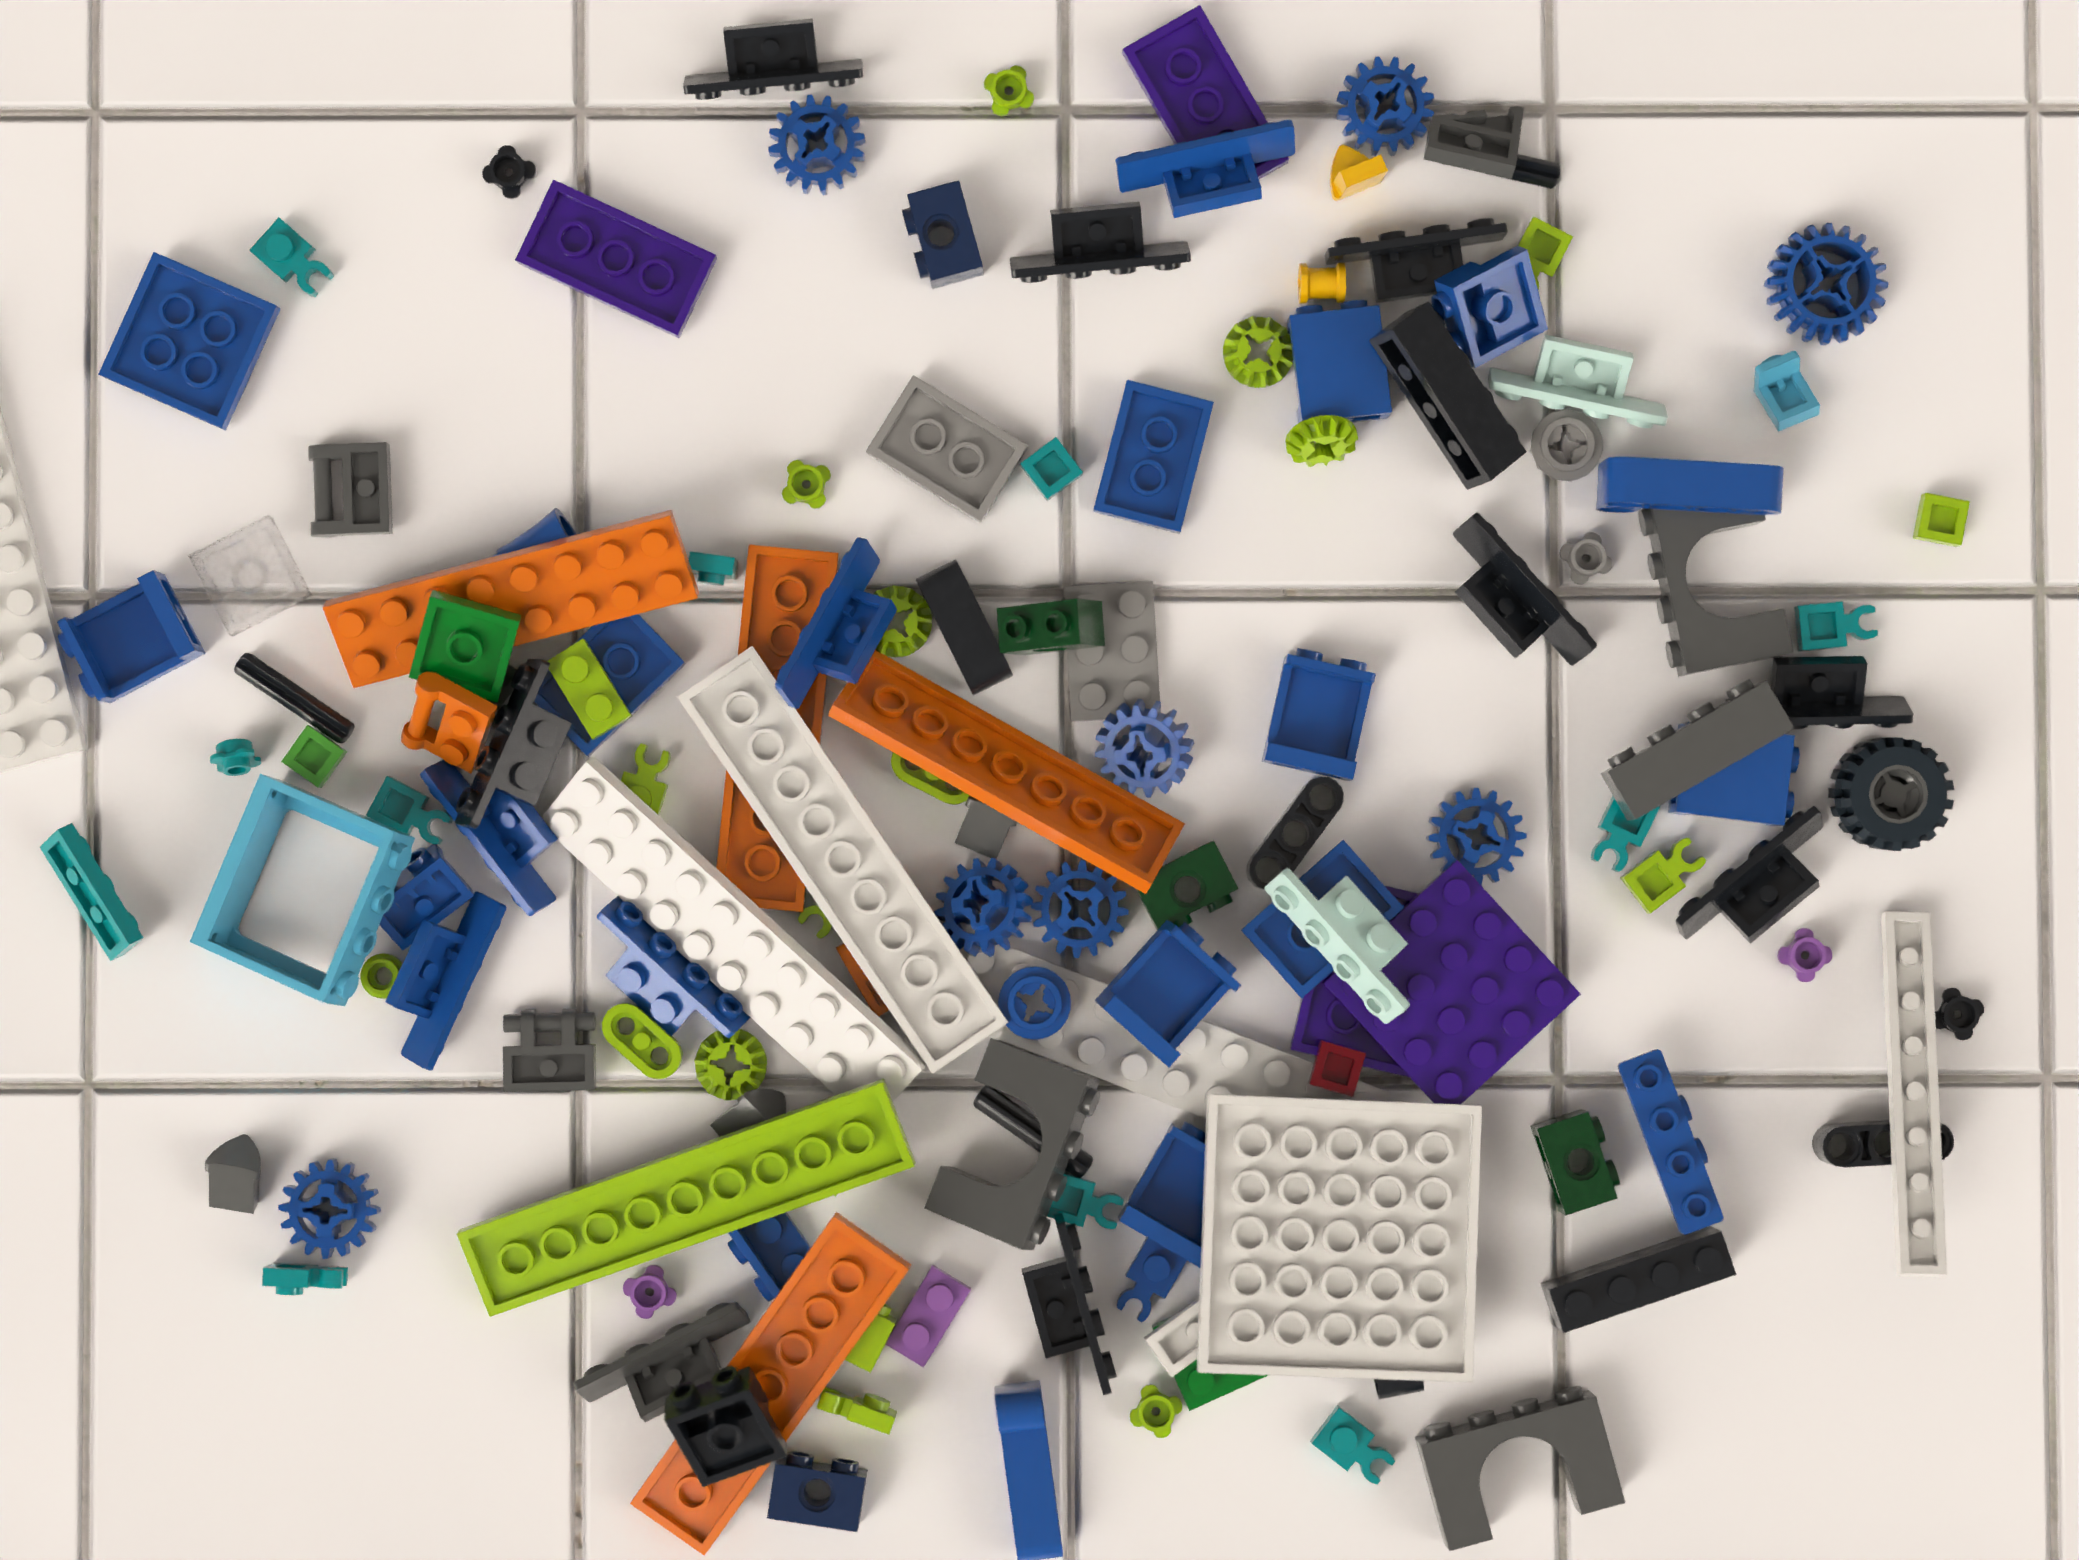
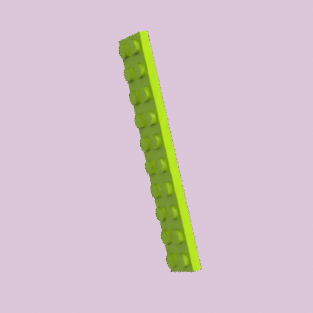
[457,1078,916,1317]

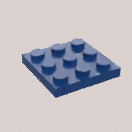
[98,252,281,431]

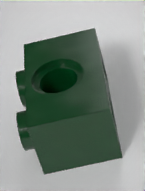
[997,598,1105,655]
[1135,840,1239,930]
[1530,1109,1620,1215]

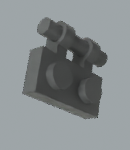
[503,1008,596,1092]

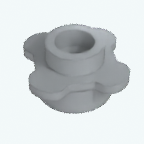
[1560,532,1612,585]

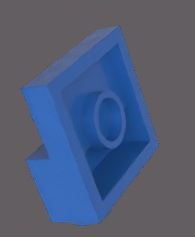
[1431,246,1548,368]

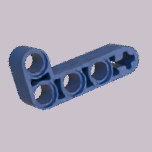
[1596,457,1784,515]
[994,1380,1063,1560]

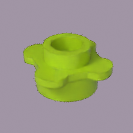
[984,65,1034,116]
[782,460,831,509]
[1130,1384,1182,1438]

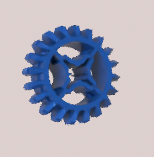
[1764,223,1889,345]

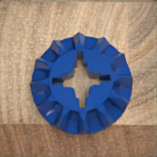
[998,966,1071,1040]

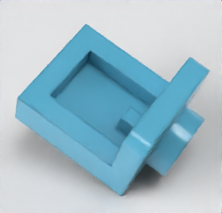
[1754,351,1820,432]

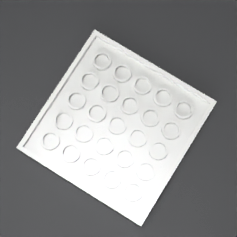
[1197,1094,1482,1383]

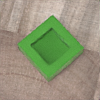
[281,725,348,788]

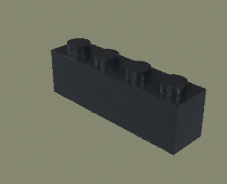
[1369,301,1527,490]
[1540,1226,1737,1333]

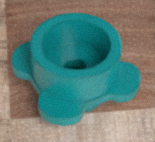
[210,739,262,776]

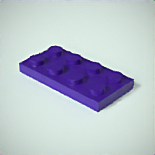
[1122,5,1289,179]
[515,179,717,339]

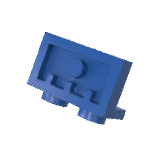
[379,844,474,951]
[727,1212,811,1302]

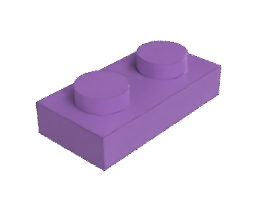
[886,1265,971,1368]

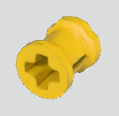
[1298,263,1346,304]

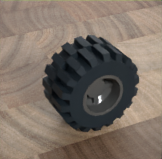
[1828,737,1954,851]

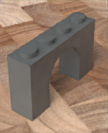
[1638,509,1793,677]
[924,1038,1100,1250]
[1415,1386,1625,1551]

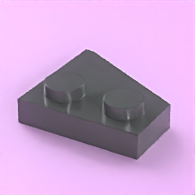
[1424,106,1524,179]

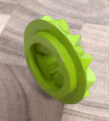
[1223,316,1293,388]
[1285,415,1358,467]
[874,585,932,657]
[694,1029,767,1101]

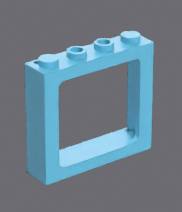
[190,774,415,1007]

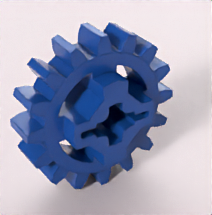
[1336,56,1434,157]
[768,95,866,195]
[1095,699,1194,798]
[1426,788,1527,885]
[934,858,1033,957]
[1031,860,1129,958]
[278,1158,381,1259]

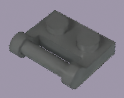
[308,442,393,538]

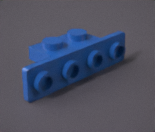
[1115,120,1295,218]
[775,537,897,709]
[420,760,558,916]
[385,891,506,1071]
[597,896,751,1038]
[1617,1049,1724,1235]

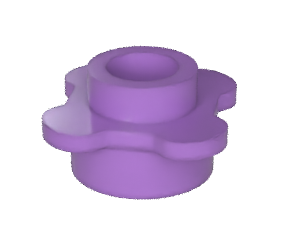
[1777,928,1832,982]
[623,1265,677,1319]

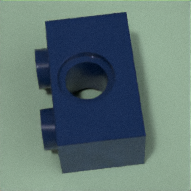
[902,180,984,289]
[767,1451,868,1532]

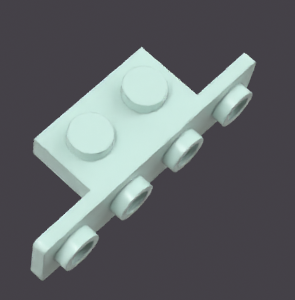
[1488,334,1668,428]
[1264,868,1410,1024]

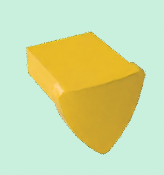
[1330,145,1388,201]

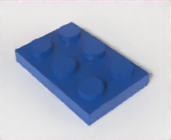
[1093,380,1214,534]
[534,614,686,757]
[1241,840,1404,999]

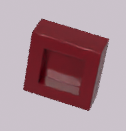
[1308,1040,1366,1097]

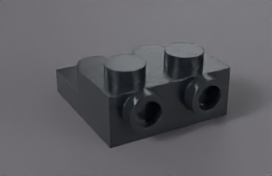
[664,1366,787,1487]

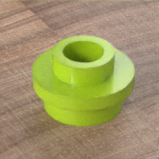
[360,953,403,999]

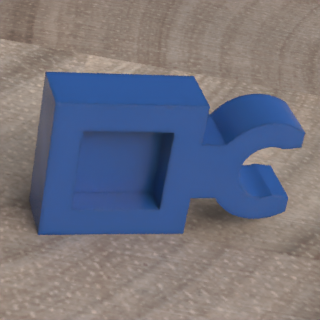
[1116,1237,1187,1323]

